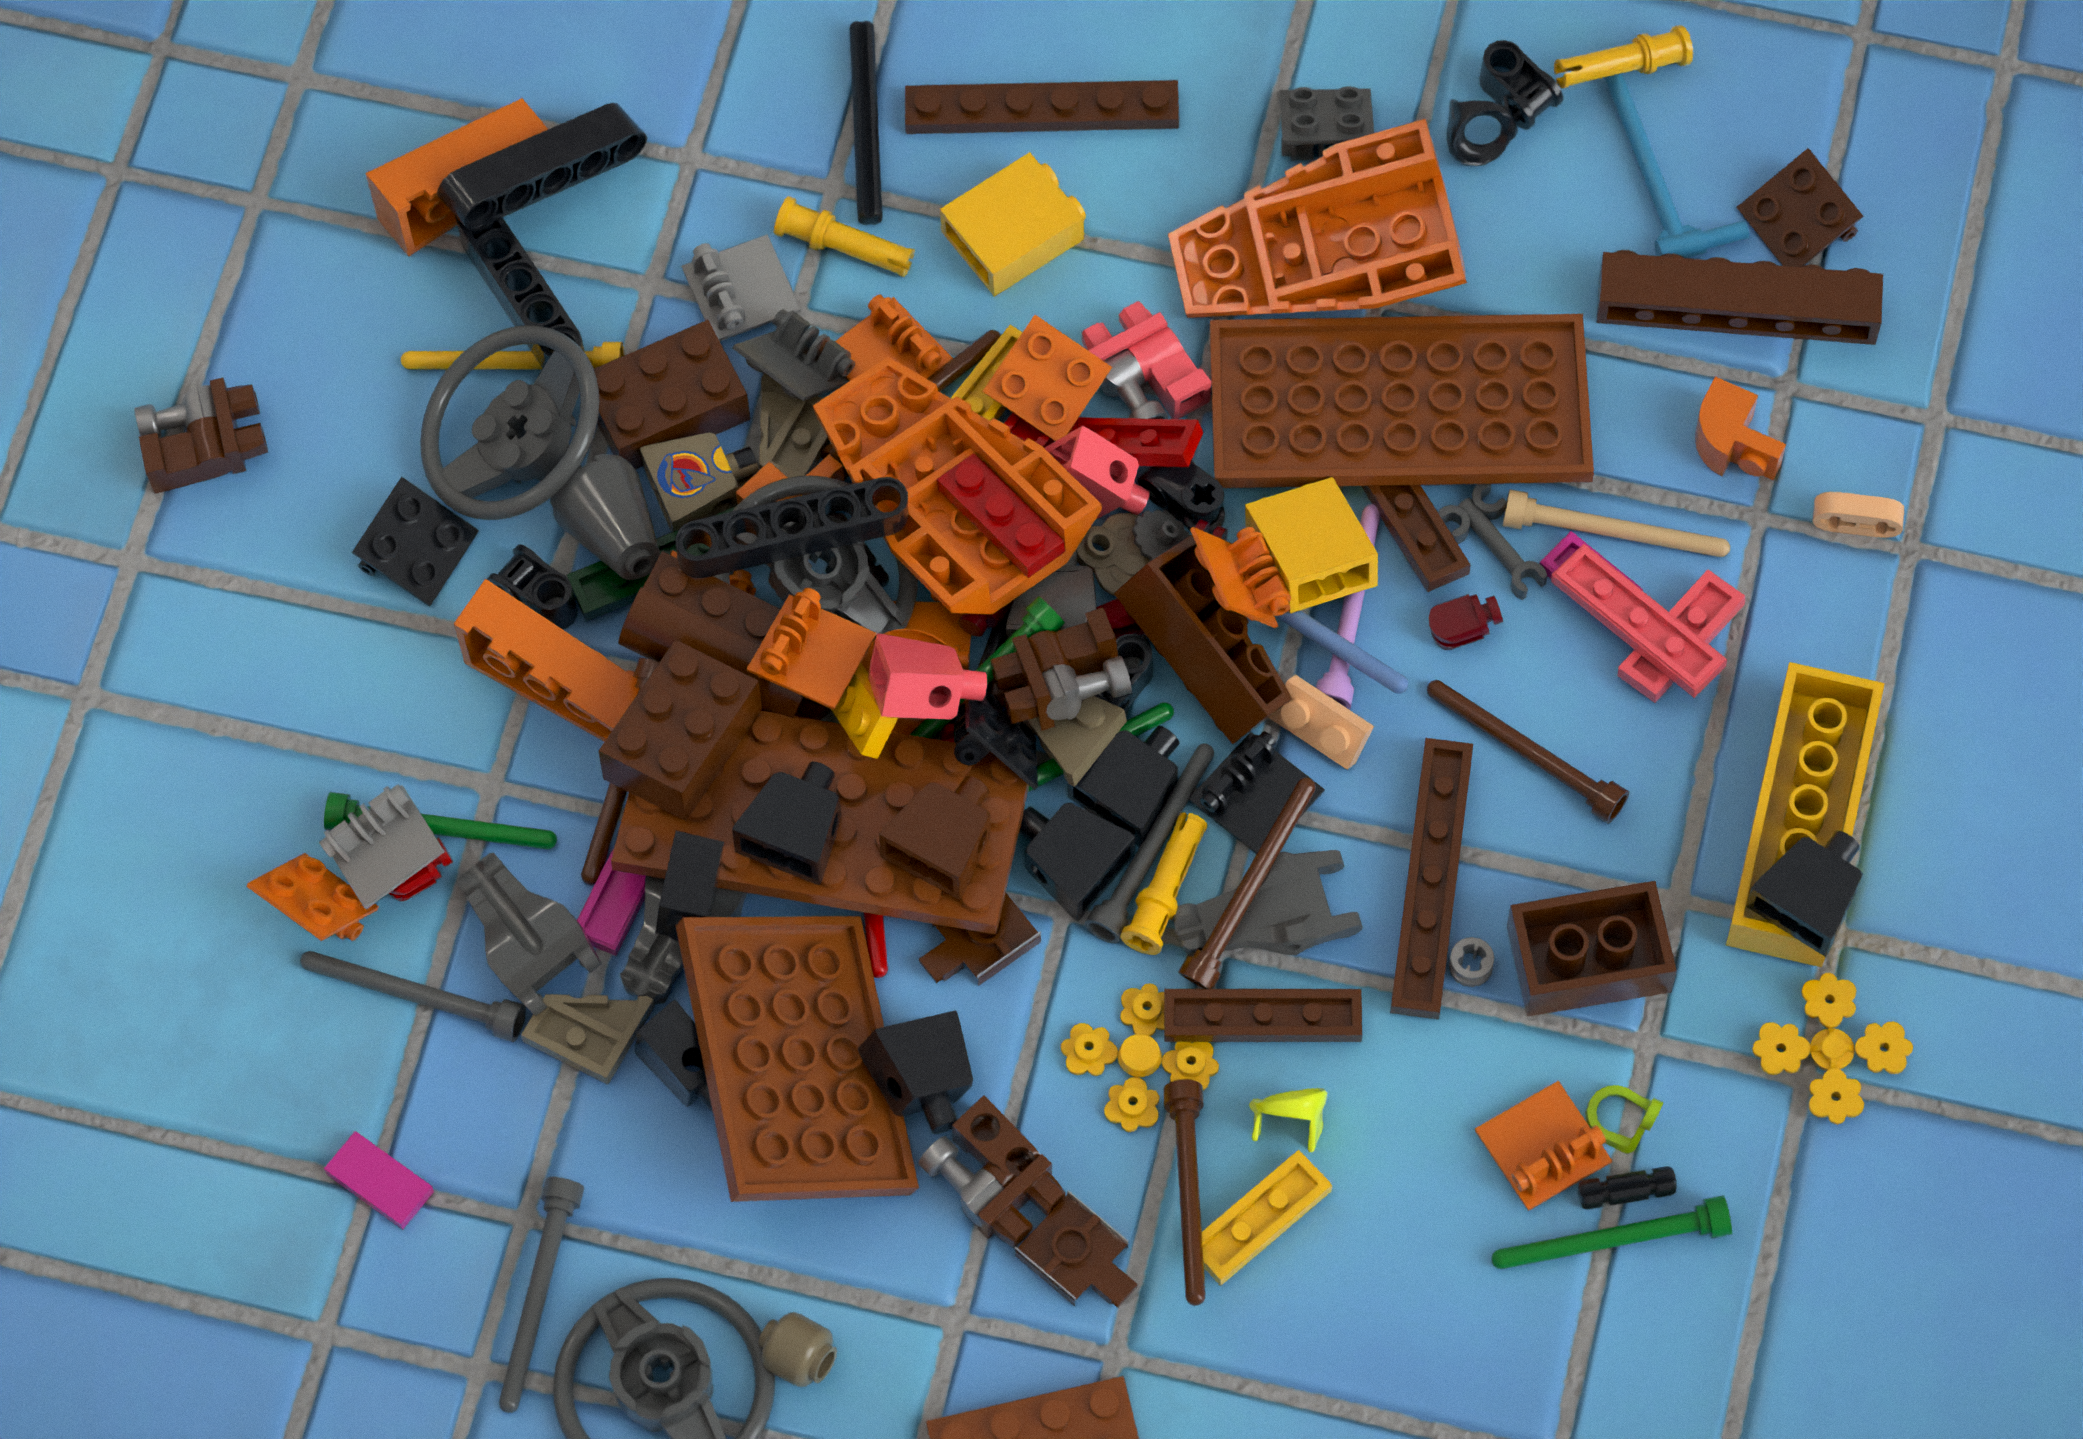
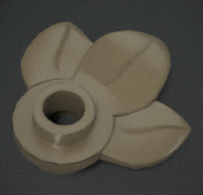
[1076,513,1150,596]

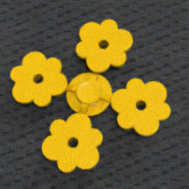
[1752,973,1913,1125]
[1061,983,1219,1132]

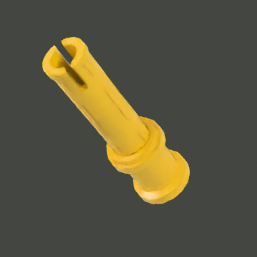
[1554,25,1693,88]
[774,196,915,277]
[1120,812,1208,955]

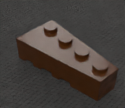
[1114,535,1292,744]

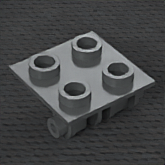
[1279,86,1374,161]
[732,309,855,401]

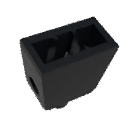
[1067,725,1180,847]
[732,761,841,886]
[1019,803,1135,922]
[1746,831,1863,957]
[634,999,713,1113]
[857,1010,973,1134]

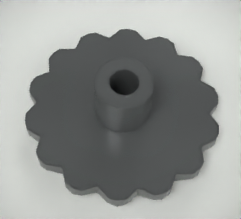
[1131,510,1190,561]

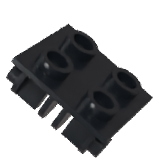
[351,477,479,607]
[953,690,1038,790]
[1188,731,1325,854]

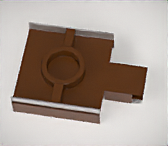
[919,893,1041,986]
[1015,1190,1138,1308]

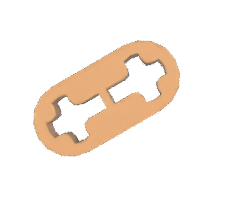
[1813,492,1905,538]

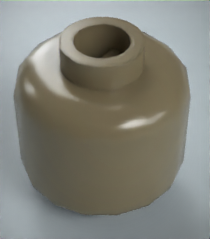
[759,1312,837,1387]

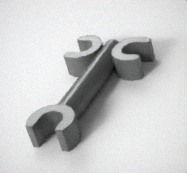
[1438,484,1547,600]

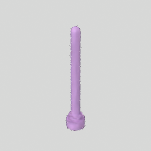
[1316,504,1380,710]

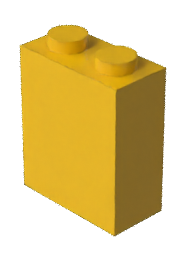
[940,152,1086,297]
[1245,477,1378,614]

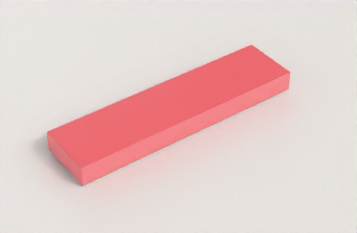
[1551,544,1727,698]

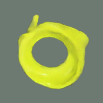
[1249,1088,1328,1152]

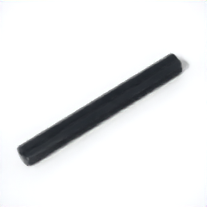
[849,21,883,225]

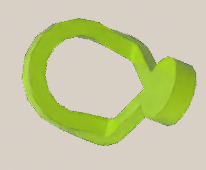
[1585,1085,1664,1154]

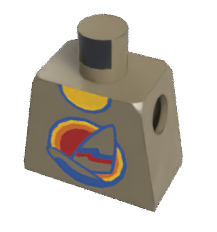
[640,432,759,532]

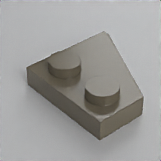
[759,373,830,478]
[1023,696,1127,787]
[521,994,655,1085]

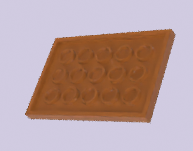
[676,916,919,1202]

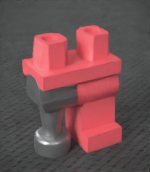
[1082,301,1211,419]

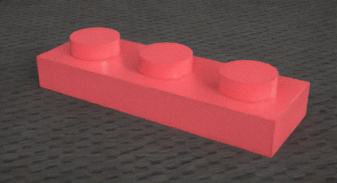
[1617,569,1745,703]

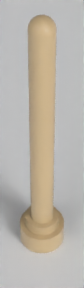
[1502,489,1730,557]

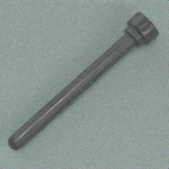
[1085,743,1214,943]
[300,951,526,1042]
[499,1177,585,1413]

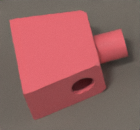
[1045,426,1150,519]
[868,634,987,720]

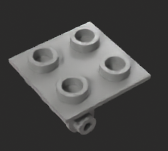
[682,234,801,341]
[319,784,445,909]

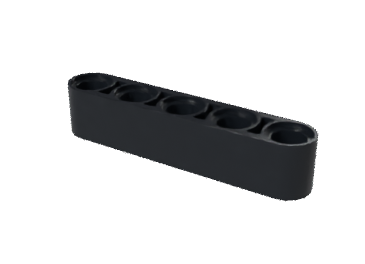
[437,102,647,230]
[455,216,585,368]
[676,477,908,578]

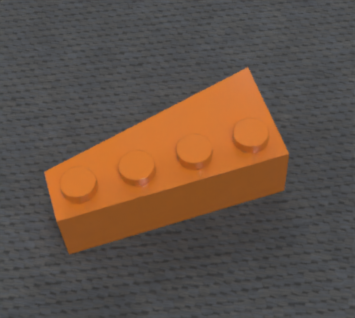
[365,98,548,257]
[453,579,639,742]

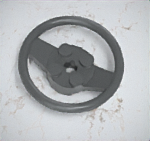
[420,325,599,520]
[714,476,918,639]
[553,1278,775,1439]

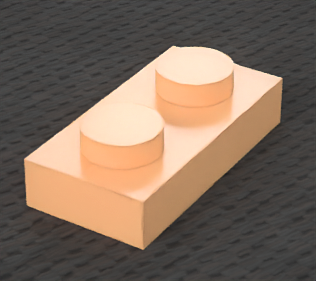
[1269,674,1374,770]

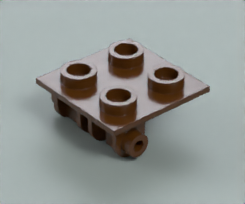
[1737,148,1864,267]

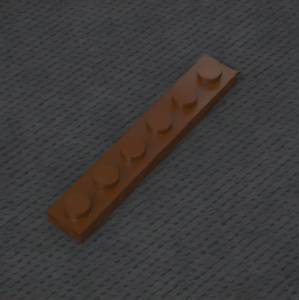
[905,80,1179,134]
[1390,738,1474,1019]

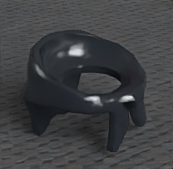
[1446,96,1518,166]

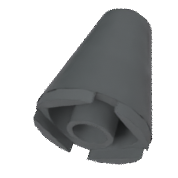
[550,454,660,580]

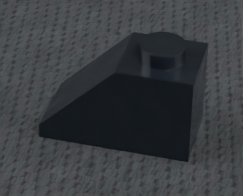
[655,831,724,941]

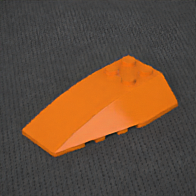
[1168,119,1467,318]
[813,356,1102,615]

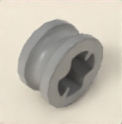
[1449,937,1494,987]

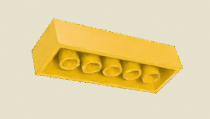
[1726,662,1885,968]

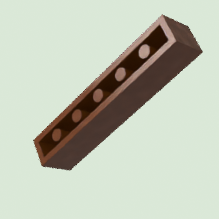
[1596,250,1883,345]

